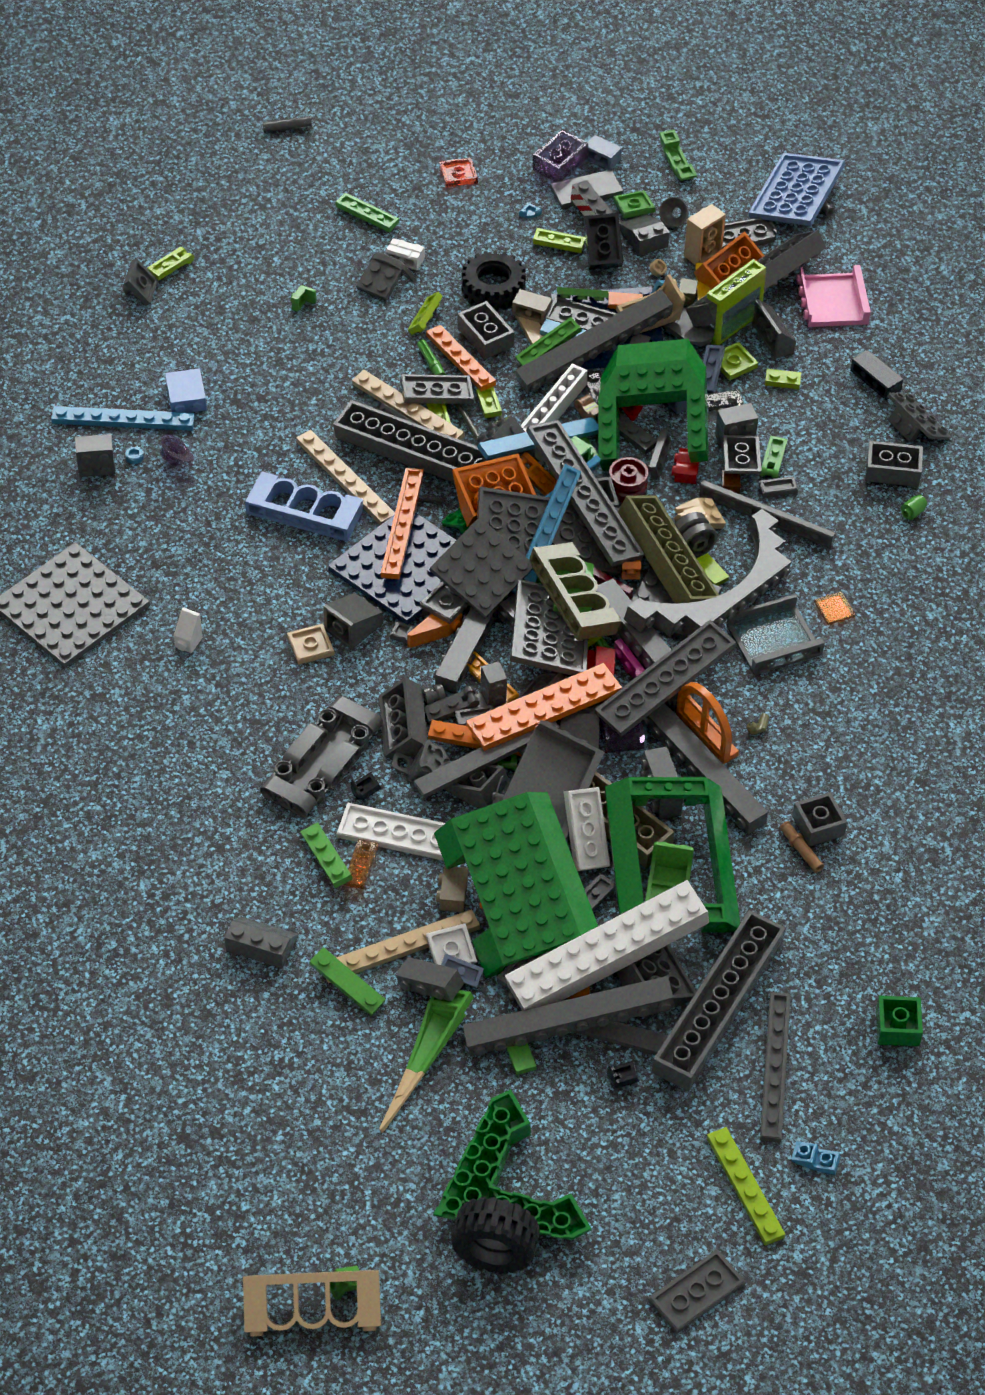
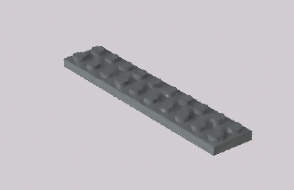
[526,420,644,566]

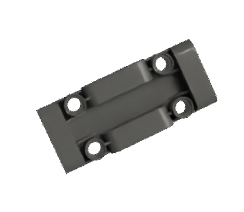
[260,696,383,817]

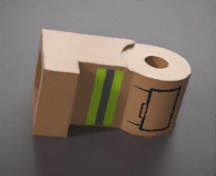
[574,395,598,423]

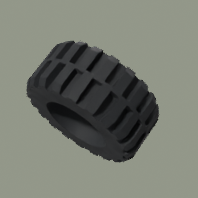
[451,1197,540,1274]

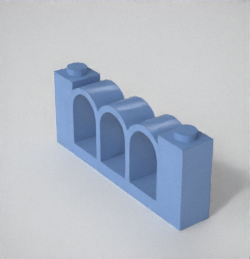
[245,471,363,542]

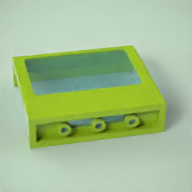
[707,259,766,345]

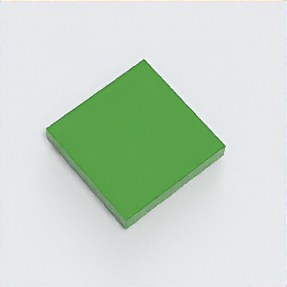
[613,190,656,219]

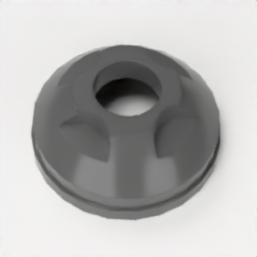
[659,197,689,228]

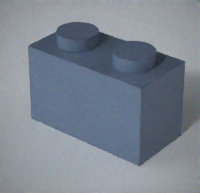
[583,135,622,170]

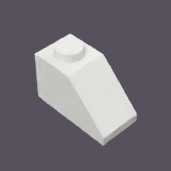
[174,607,203,653]

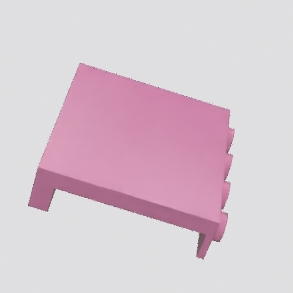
[796,265,871,327]

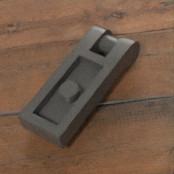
[424,686,480,725]

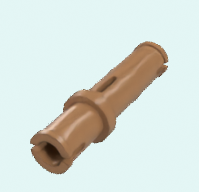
[779,821,825,873]

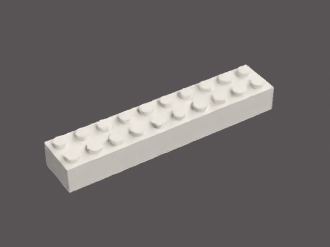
[505,880,709,1011]

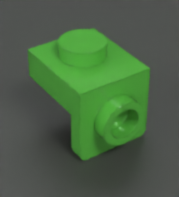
[290,285,317,312]
[330,1266,360,1300]

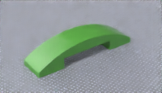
[659,129,697,181]

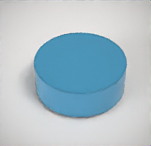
[125,447,144,464]

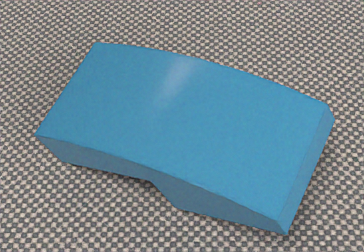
[791,1141,840,1175]

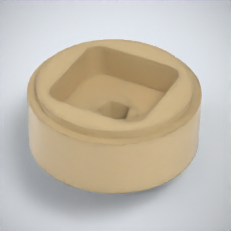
[650,259,667,277]

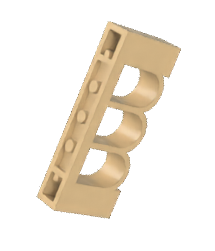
[243,1270,381,1336]

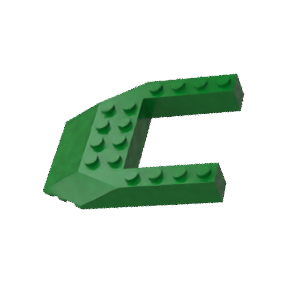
[598,339,709,471]

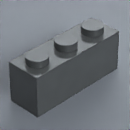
[395,957,464,1001]

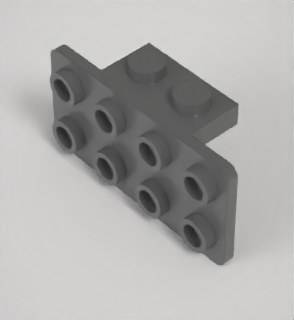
[888,392,951,442]

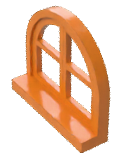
[676,682,739,764]

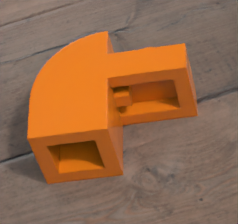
[621,560,641,580]

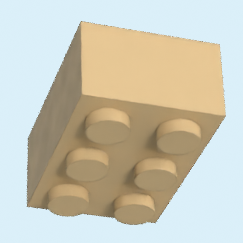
[684,204,726,264]

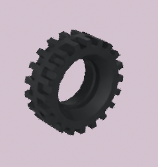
[461,250,526,311]

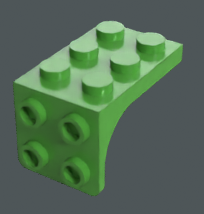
[645,842,694,902]

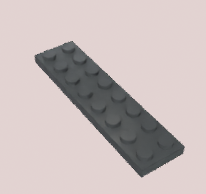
[595,620,736,737]

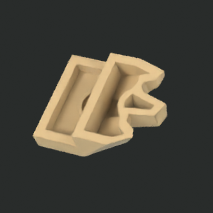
[674,498,726,529]

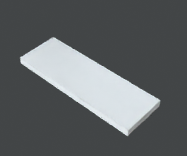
[337,803,445,861]

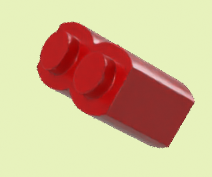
[671,448,700,484]

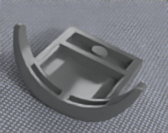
[356,253,415,301]

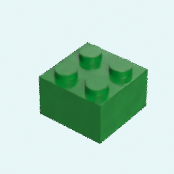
[876,996,923,1046]

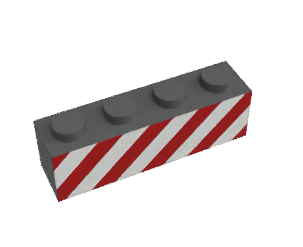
[570,179,622,230]

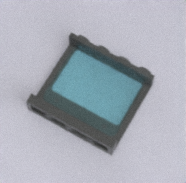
[726,594,825,675]

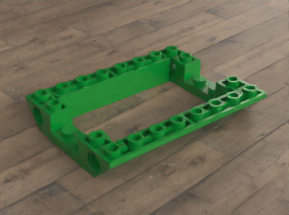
[605,777,740,933]

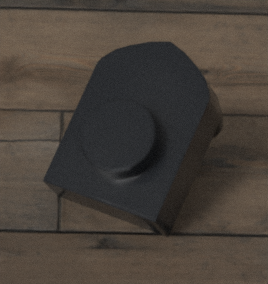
[351,772,382,800]
[607,1060,640,1088]

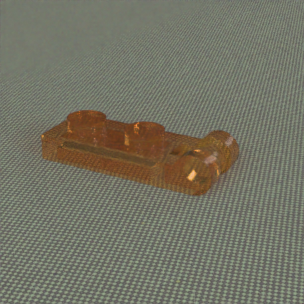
[344,839,378,890]

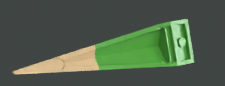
[380,990,474,1133]

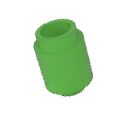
[901,495,927,520]

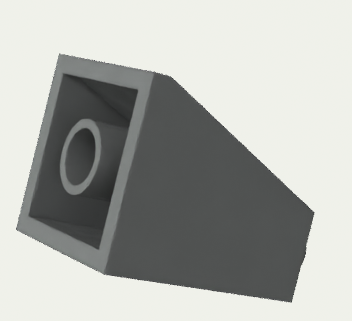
[323,593,383,650]

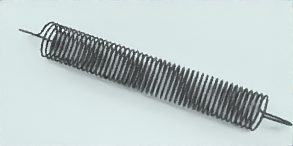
[396,494,449,504]

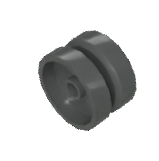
[675,512,718,558]

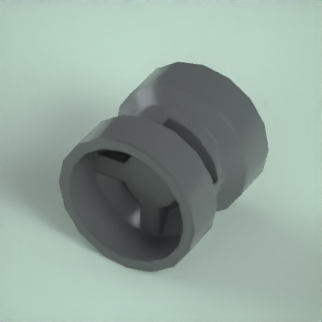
[422,684,446,705]

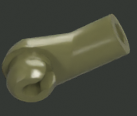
[747,713,770,735]

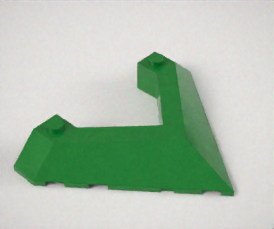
[433,1089,592,1240]

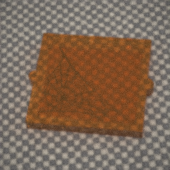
[814,591,856,625]

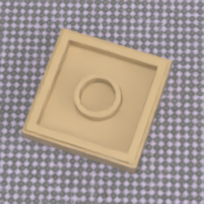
[287,624,334,665]

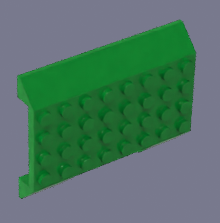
[434,792,598,979]

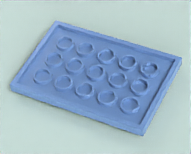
[748,153,845,226]

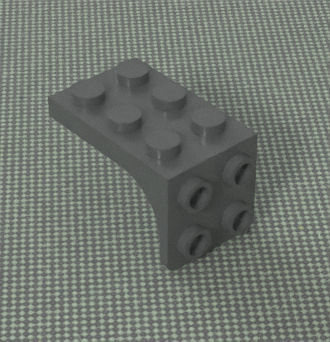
[474,415,544,469]

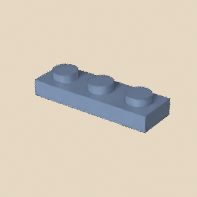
[703,345,725,394]

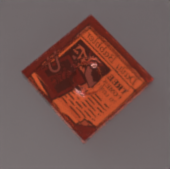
[440,158,478,187]

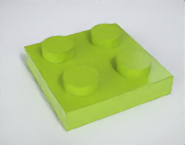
[720,342,758,381]

